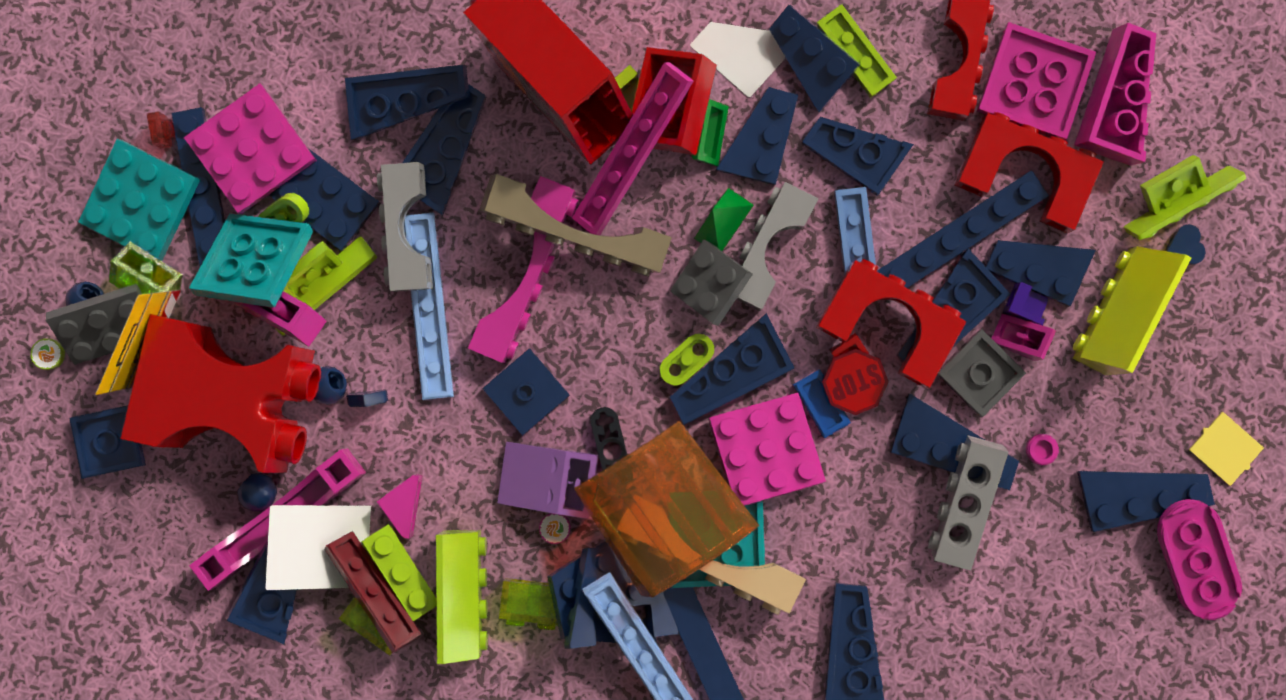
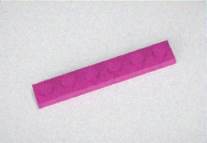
[572,62,694,235]

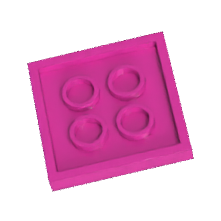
[977,22,1096,140]
[184,83,317,214]
[708,393,826,509]

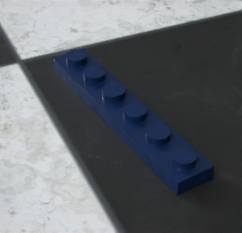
[171,107,225,267]
[877,170,1049,288]

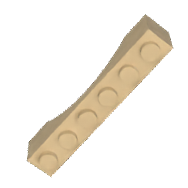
[616,494,806,615]

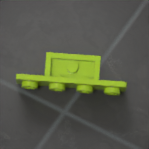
[1124,155,1246,240]
[275,237,377,336]

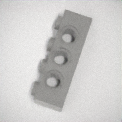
[928,435,1008,571]

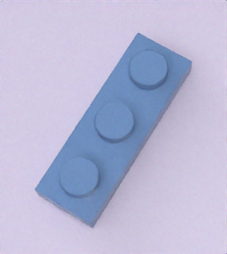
[834,187,876,276]

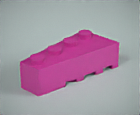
[1074,23,1156,166]

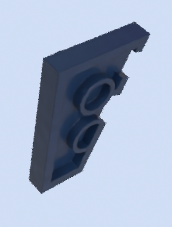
[985,240,1096,307]

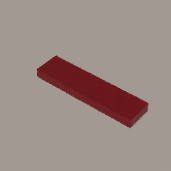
[324,531,421,653]

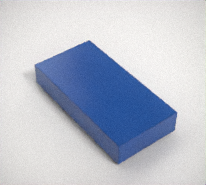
[793,369,851,438]

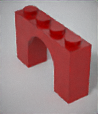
[954,112,1104,234]
[816,259,967,388]

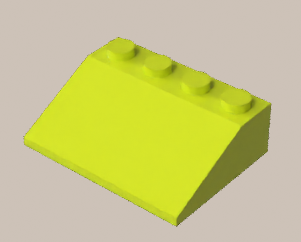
[1073,246,1191,376]

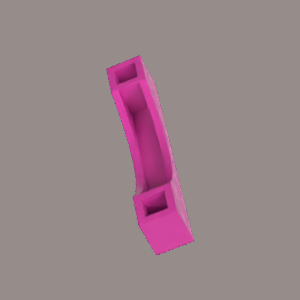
[468,176,579,364]
[189,448,366,591]

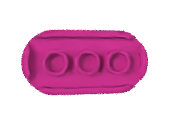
[1157,499,1242,620]

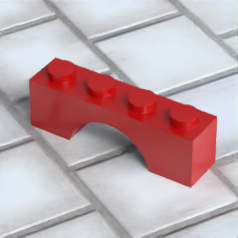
[927,0,994,121]

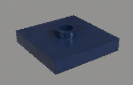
[482,348,570,436]
[69,405,146,479]

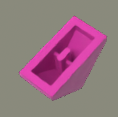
[991,314,1056,361]
[377,474,423,539]

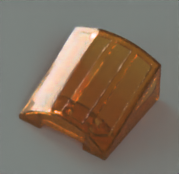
[574,421,759,598]

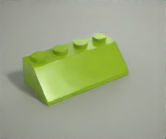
[436,530,488,664]

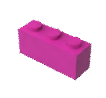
[235,291,327,347]

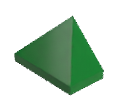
[691,99,729,166]
[694,188,754,251]

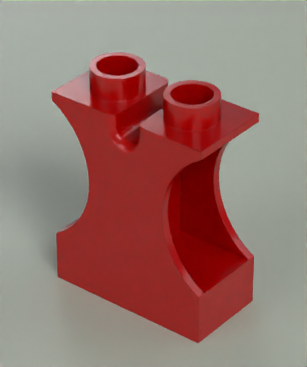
[121,314,321,473]

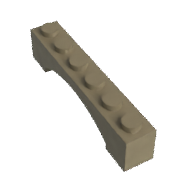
[479,174,672,277]

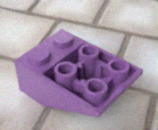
[497,442,598,519]

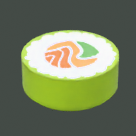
[31,338,65,370]

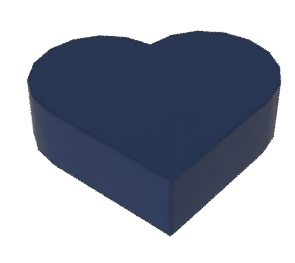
[1165,224,1206,265]
[346,389,388,407]

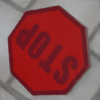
[822,348,889,415]

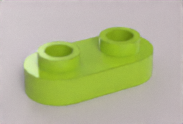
[258,193,309,223]
[660,334,714,386]

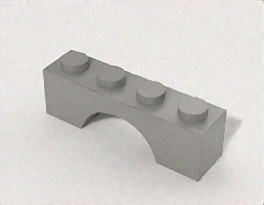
[377,162,433,292]
[736,182,819,311]

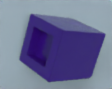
[1003,282,1048,326]

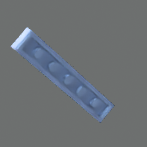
[404,212,454,400]
[583,572,693,700]

